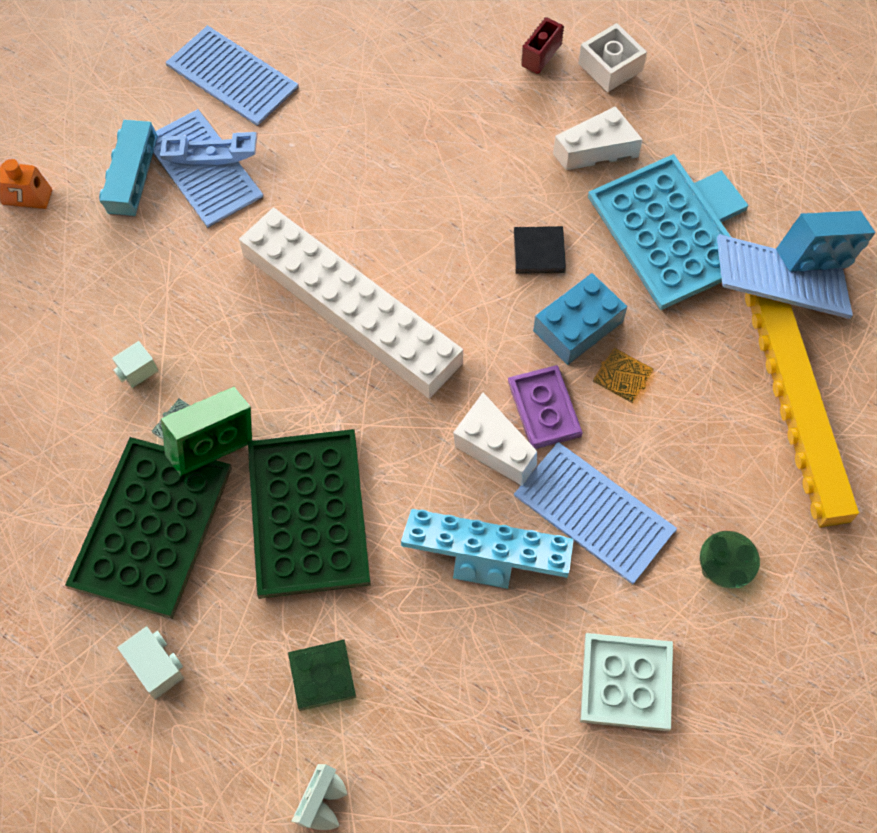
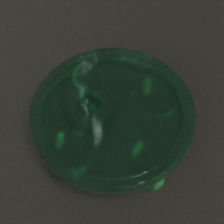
[699,531,760,589]

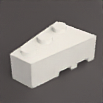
[553,106,643,170]
[453,393,537,486]

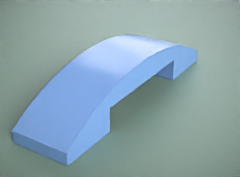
[160,132,257,166]

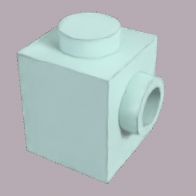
[112,341,158,388]

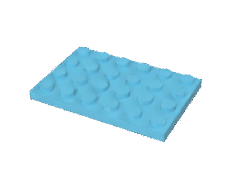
[588,154,731,311]

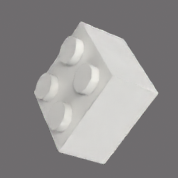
[578,23,647,93]

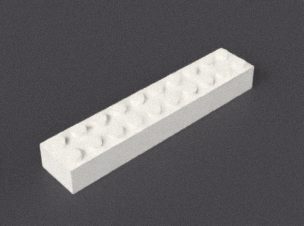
[239,207,463,399]

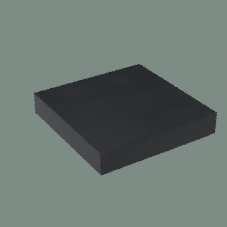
[514,226,566,274]

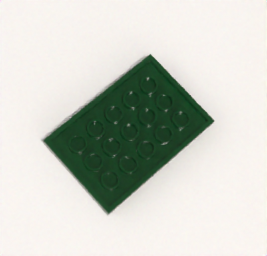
[248,429,371,599]
[65,437,232,619]

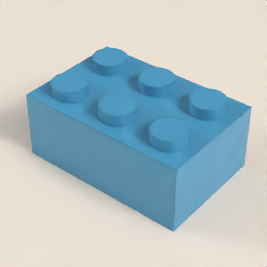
[776,211,876,272]
[533,273,628,365]

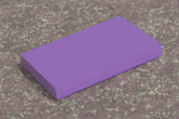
[508,365,583,449]

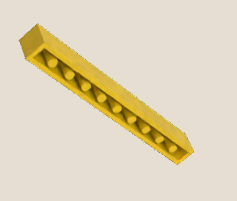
[745,293,859,528]

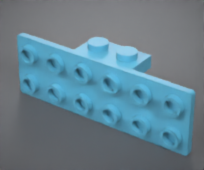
[401,509,573,589]

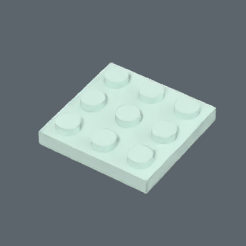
[580,633,673,731]

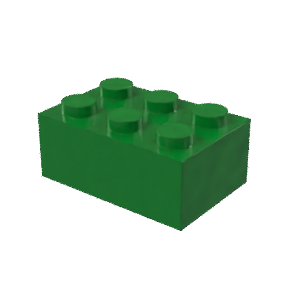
[161,387,252,476]

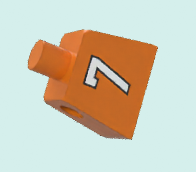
[0,159,53,209]

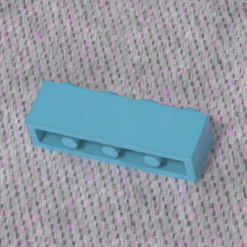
[99,120,158,216]

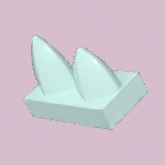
[291,764,347,830]

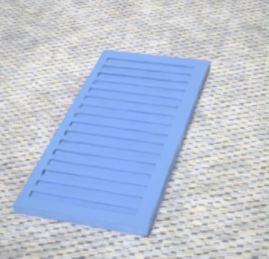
[166,25,299,126]
[153,109,264,228]
[717,234,853,319]
[514,442,677,585]

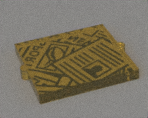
[593,347,654,403]

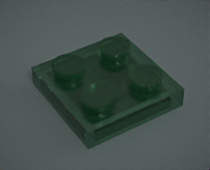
[288,639,357,711]

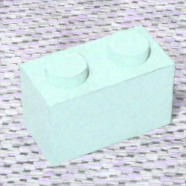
[117,626,184,699]

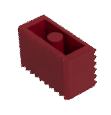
[521,17,564,74]

